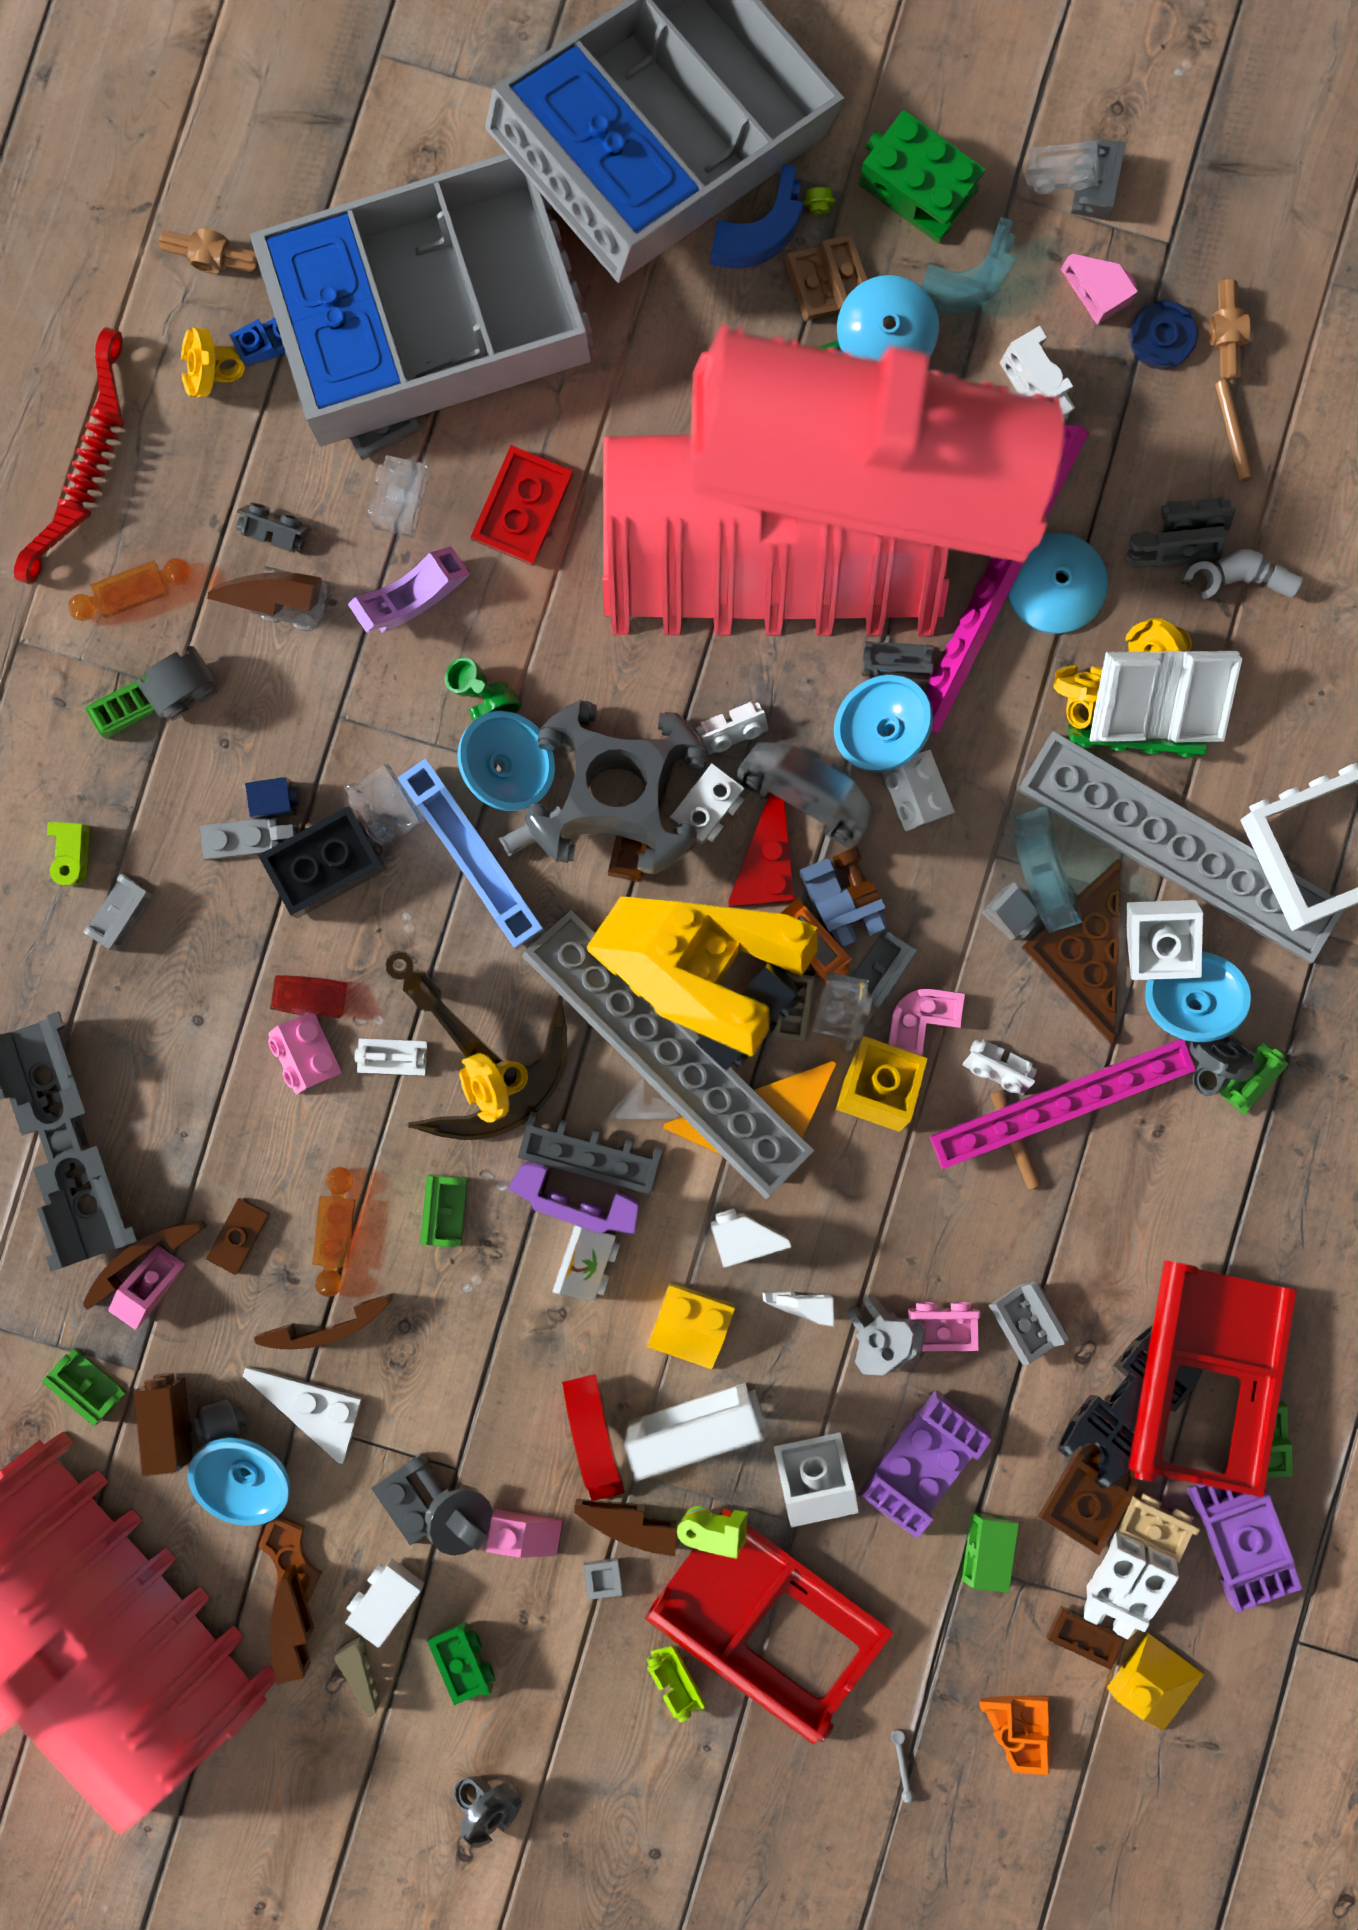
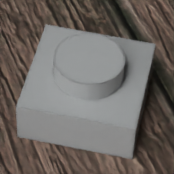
[584,1558,623,1600]

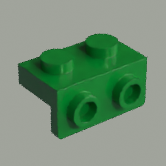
[427,1621,496,1705]

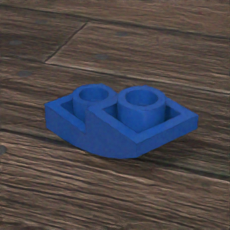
[229,318,286,366]

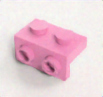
[268,1011,342,1094]
[908,1302,980,1351]

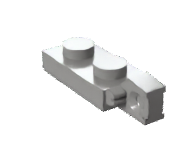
[200,818,297,860]

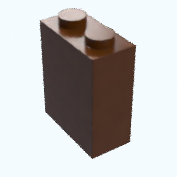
[134,1373,193,1476]

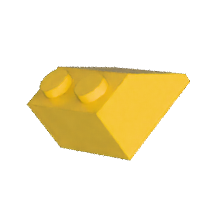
[836,1036,928,1132]
[647,1281,735,1369]

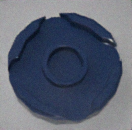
[1129,300,1198,370]

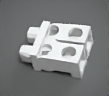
[1000,326,1075,422]
[1084,1531,1179,1639]

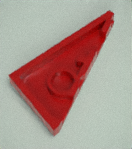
[728,792,794,907]

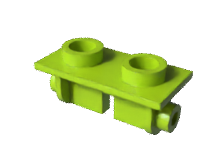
[646,1645,707,1722]

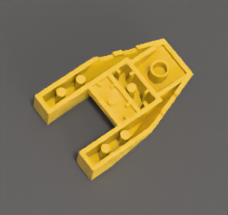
[587,896,818,1057]

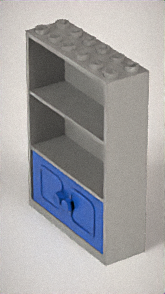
[485,0,844,283]
[250,153,594,447]

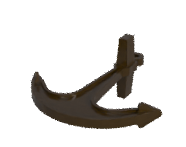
[385,950,567,1140]

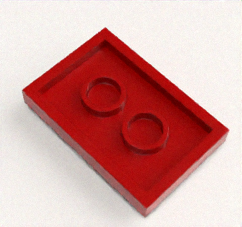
[471,445,574,566]

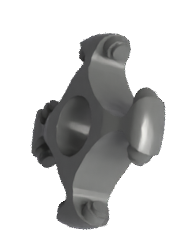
[525,700,708,875]

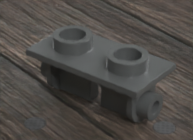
[1161,497,1236,533]
[236,503,311,553]

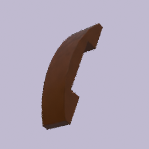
[83,1221,207,1310]
[254,1293,393,1350]

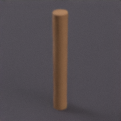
[1215,379,1253,481]
[990,1089,1041,1190]

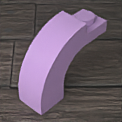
[348,546,470,633]

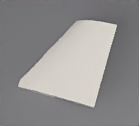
[763,1292,834,1326]

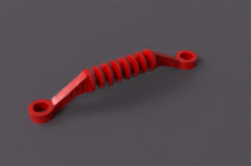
[14,327,124,585]

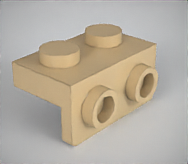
[1114,1493,1201,1563]

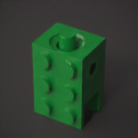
[858,109,986,244]

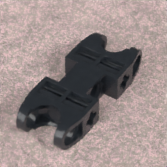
[1058,1325,1203,1488]

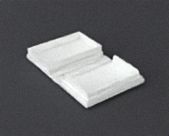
[1089,651,1243,743]

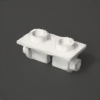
[696,701,769,755]
[355,1039,427,1075]
[962,1039,1037,1095]

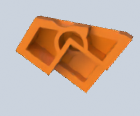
[980,1696,1051,1775]

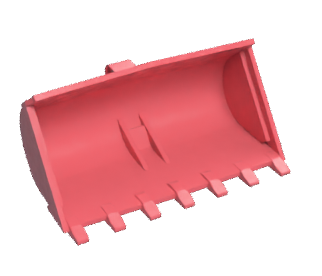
[690,324,1064,563]
[603,434,949,636]
[0,1431,276,1834]

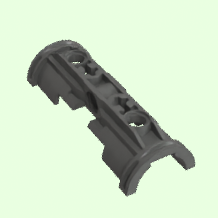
[0,1012,138,1272]

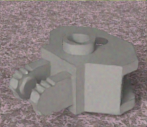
[847,1293,926,1376]

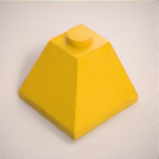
[1107,1632,1204,1731]

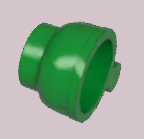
[445,657,494,699]
[469,681,522,721]

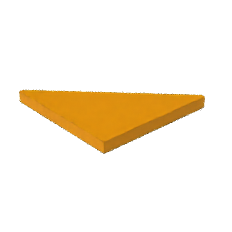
[663,1061,836,1155]

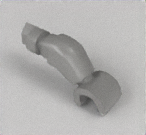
[1179,549,1303,600]

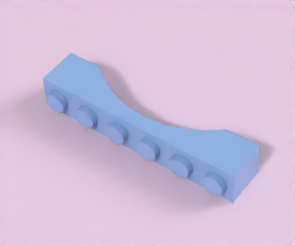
[397,758,545,950]

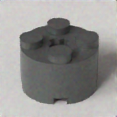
[136,646,218,721]

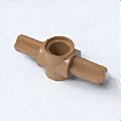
[159,229,258,274]
[1209,278,1250,380]

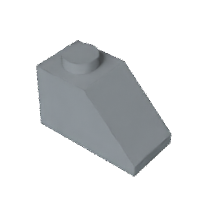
[981,882,1039,940]

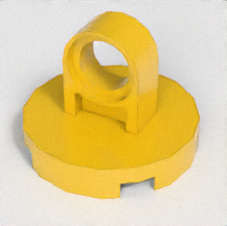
[181,327,245,398]
[1125,618,1192,652]
[1053,665,1103,729]
[459,1053,528,1123]

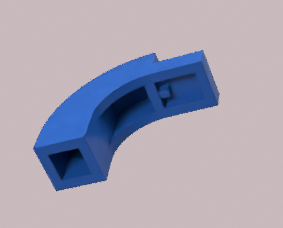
[711,164,803,268]

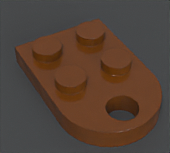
[1038,1443,1139,1556]

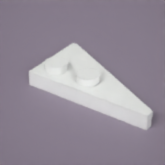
[243,1366,363,1464]

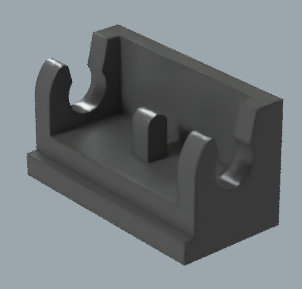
[1071,139,1126,221]
[861,641,934,680]
[845,931,917,1008]

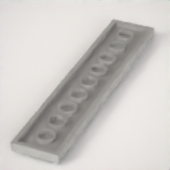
[1017,731,1344,964]
[522,910,814,1200]

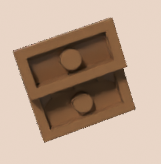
[783,234,867,321]

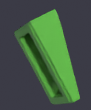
[84,676,155,739]

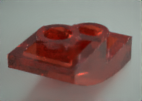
[270,975,347,1019]

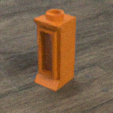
[779,897,852,983]

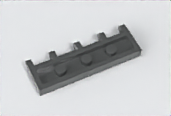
[518,1111,663,1194]

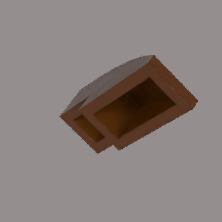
[207,572,322,616]
[574,1499,677,1556]
[270,1564,314,1685]

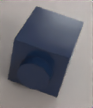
[245,777,300,819]

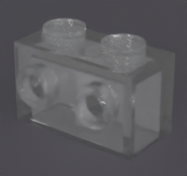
[367,455,430,538]

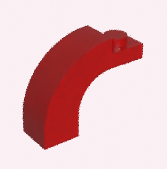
[562,1374,625,1501]

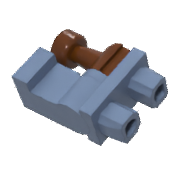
[799,847,887,948]

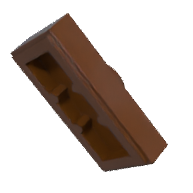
[608,836,649,882]
[206,1198,270,1275]
[1047,1606,1126,1670]

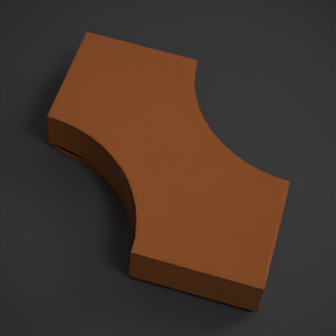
[258,1514,322,1605]

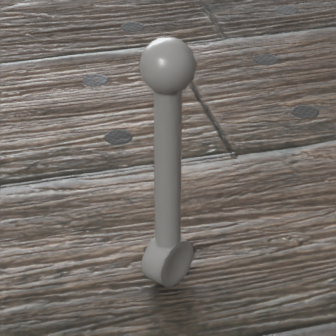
[891,1729,915,1804]

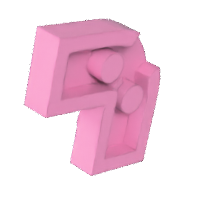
[888,989,965,1056]

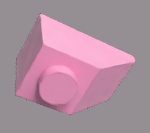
[1061,254,1138,325]
[108,1245,185,1330]
[486,1509,563,1558]

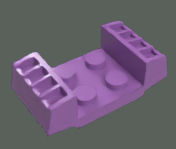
[508,1162,639,1234]
[858,1390,992,1538]
[1186,1484,1302,1613]

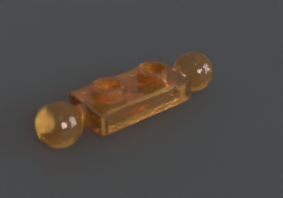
[68,558,191,621]
[312,1167,356,1297]

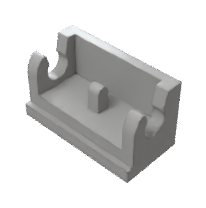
[83,874,155,951]

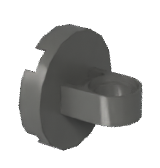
[1190,1035,1259,1096]
[425,1485,493,1556]
[454,1776,522,1848]

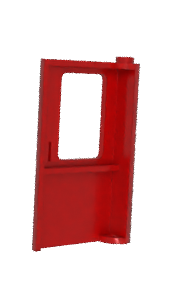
[1128,1261,1297,1498]
[644,1508,894,1744]

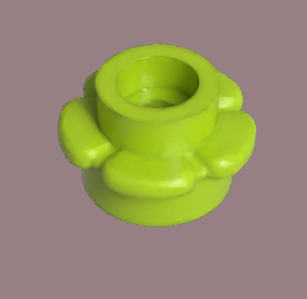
[803,187,836,215]

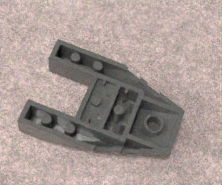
[736,742,875,849]

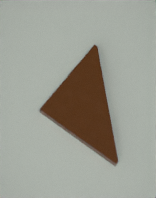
[1021,859,1122,1043]

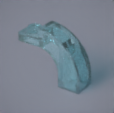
[921,217,1016,314]
[1014,805,1082,933]

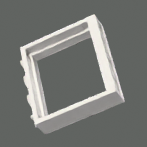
[1240,763,1358,931]
[625,1383,765,1480]

